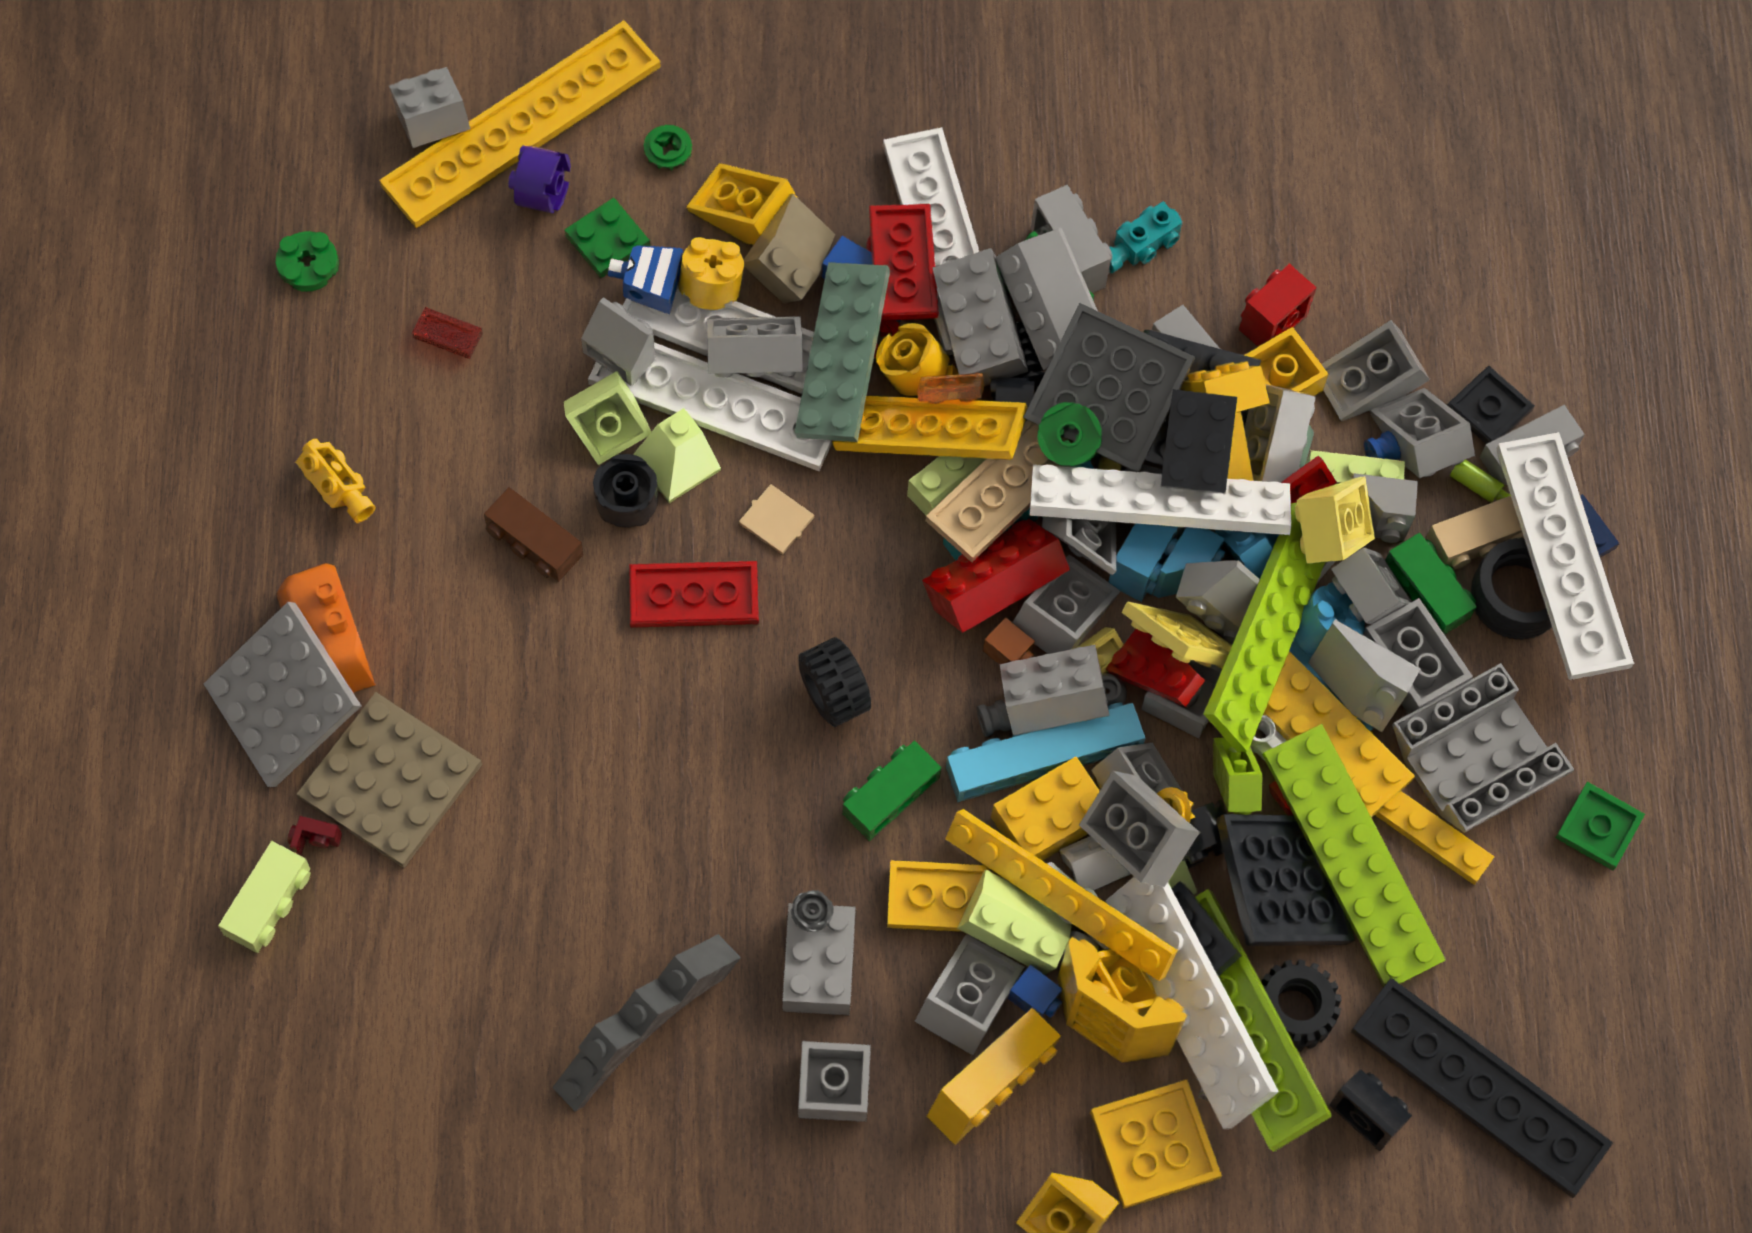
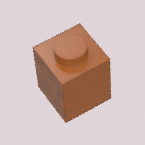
[983,617,1035,665]

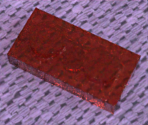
[412,307,483,359]

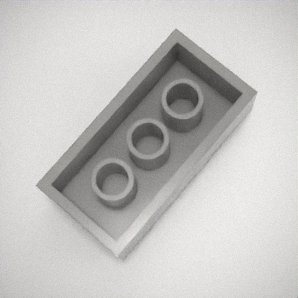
[933,248,1028,391]

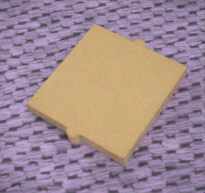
[739,484,814,555]

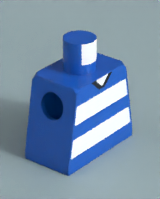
[608,245,684,314]

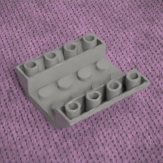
[1392,663,1574,833]

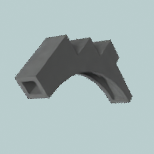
[552,934,741,1112]

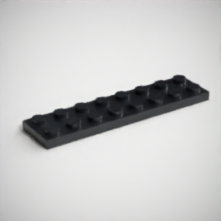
[1351,978,1613,1198]

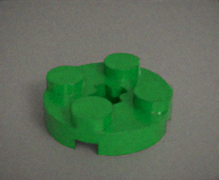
[276,231,339,292]
[1037,402,1102,467]

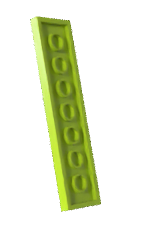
[1204,503,1325,752]
[1262,724,1446,988]
[1196,889,1332,1151]

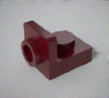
[287,816,342,856]

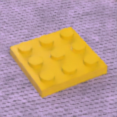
[1090,1080,1222,1209]

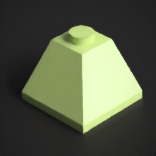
[633,408,721,503]

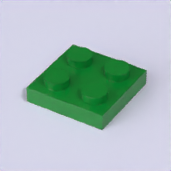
[564,197,650,278]
[1555,781,1645,871]

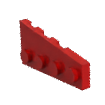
[1105,629,1205,707]

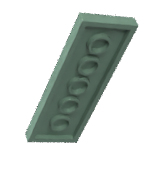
[794,262,890,442]

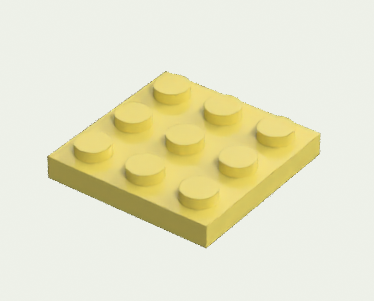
[1122,601,1232,669]

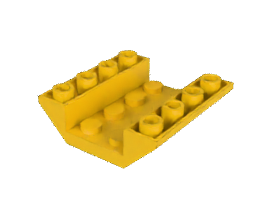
[1057,937,1188,1063]

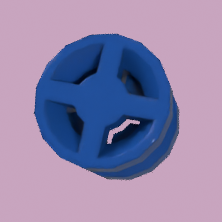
[1364,431,1401,460]

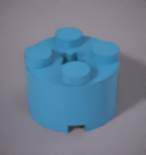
[1295,582,1365,656]

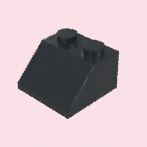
[1329,1069,1412,1152]

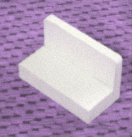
[1060,836,1131,890]

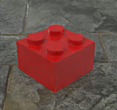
[1239,263,1317,347]

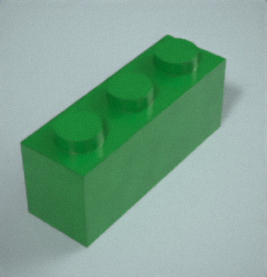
[1385,532,1477,635]
[842,740,942,841]

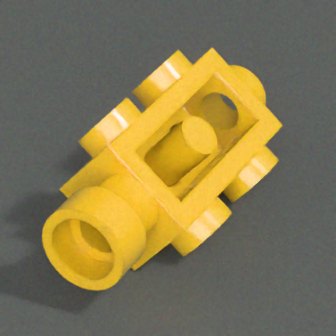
[295,439,376,523]

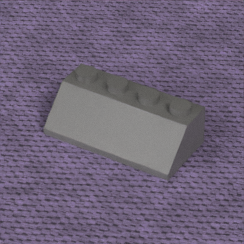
[995,228,1097,370]

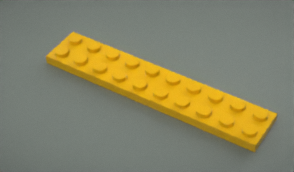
[379,21,660,228]

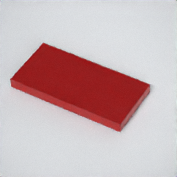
[869,204,939,321]
[629,561,759,628]

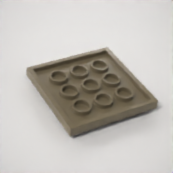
[297,692,482,868]

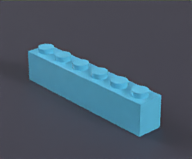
[946,703,1146,802]

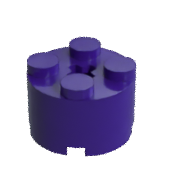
[508,145,571,213]

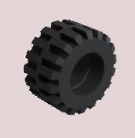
[798,637,871,727]
[1261,959,1342,1051]

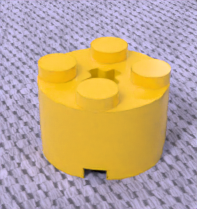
[678,237,744,310]
[876,323,950,396]

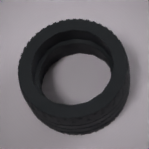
[1471,537,1552,640]

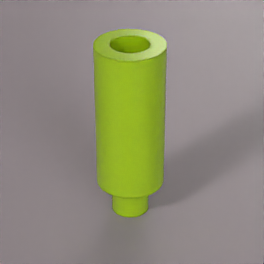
[1450,459,1511,503]

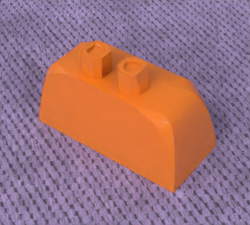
[276,563,375,693]

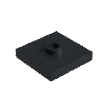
[1447,365,1535,444]

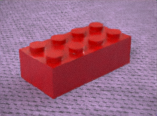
[922,518,1070,633]

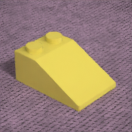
[1295,476,1375,563]

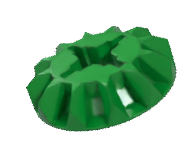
[644,125,692,170]

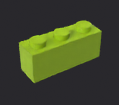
[1213,737,1262,815]

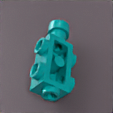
[1109,201,1183,274]

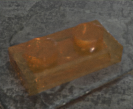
[917,373,985,404]

